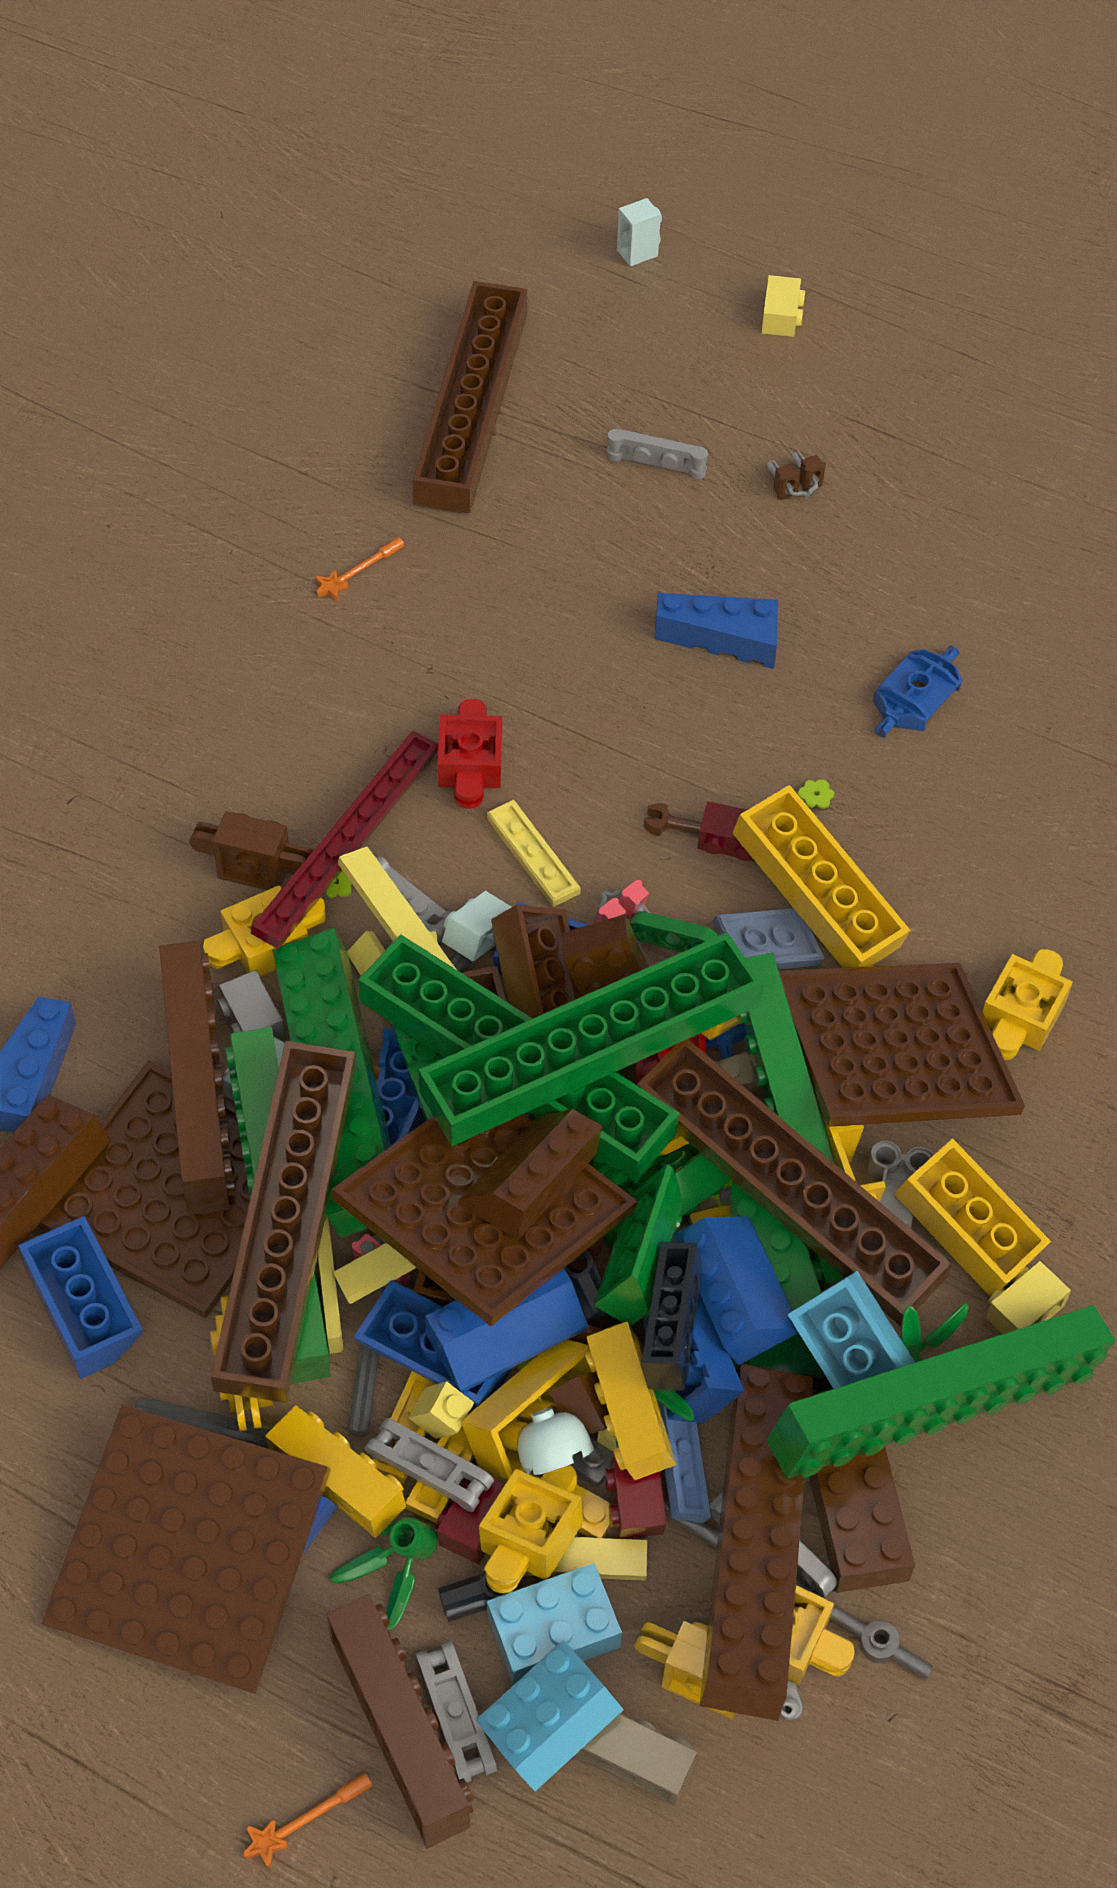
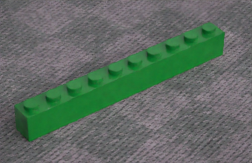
[737,952,845,1292]

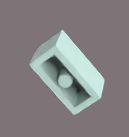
[617,198,662,267]
[442,891,511,961]

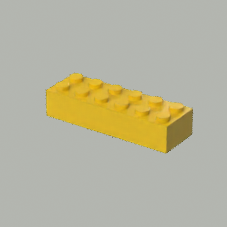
[733,785,911,968]

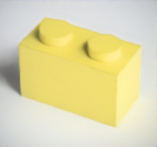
[762,275,805,337]
[986,1261,1071,1334]

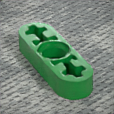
[630,911,718,952]

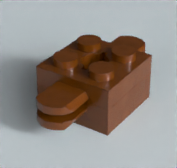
[189,811,313,890]

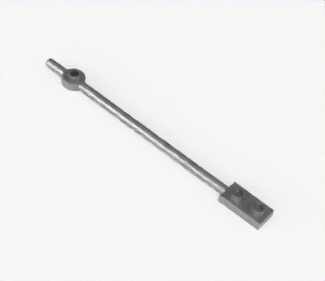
[569,1437,934,1680]

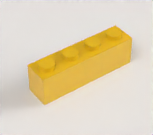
[585,1321,677,1480]
[265,1405,406,1538]

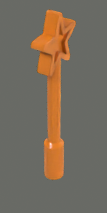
[316,537,404,601]
[243,1772,373,1868]

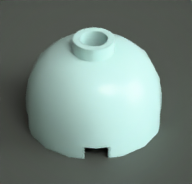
[518,1408,594,1475]

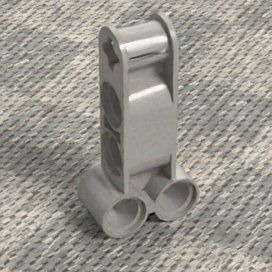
[867,1141,934,1228]

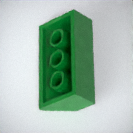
[604,1143,731,1250]
[594,1164,683,1326]

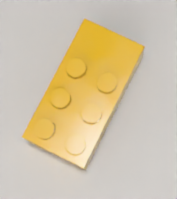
[893,1138,1051,1297]

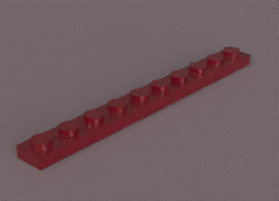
[250,730,439,949]

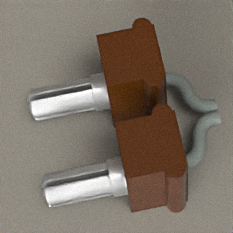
[767,452,826,500]

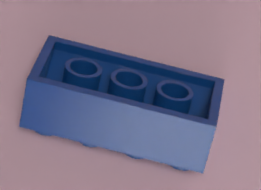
[18,1216,143,1379]
[674,1217,799,1365]
[425,1268,588,1393]
[353,1280,513,1406]

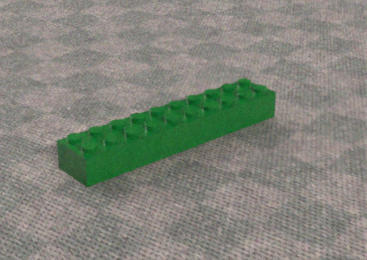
[272,928,391,1238]
[418,932,763,1146]
[358,934,679,1183]
[225,1027,331,1384]
[766,1305,1116,1479]

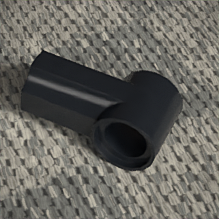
[564,1250,608,1322]
[438,1569,514,1622]

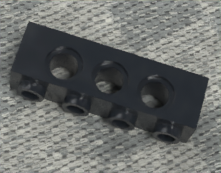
[642,1242,702,1390]

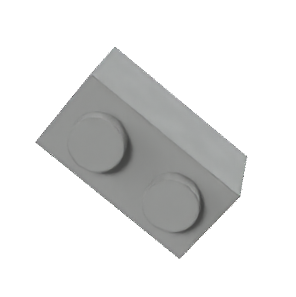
[217,970,285,1040]

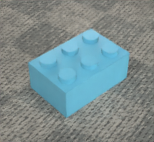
[788,1271,915,1389]
[487,1563,622,1685]
[476,1640,624,1791]

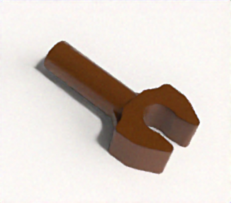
[643,803,701,836]

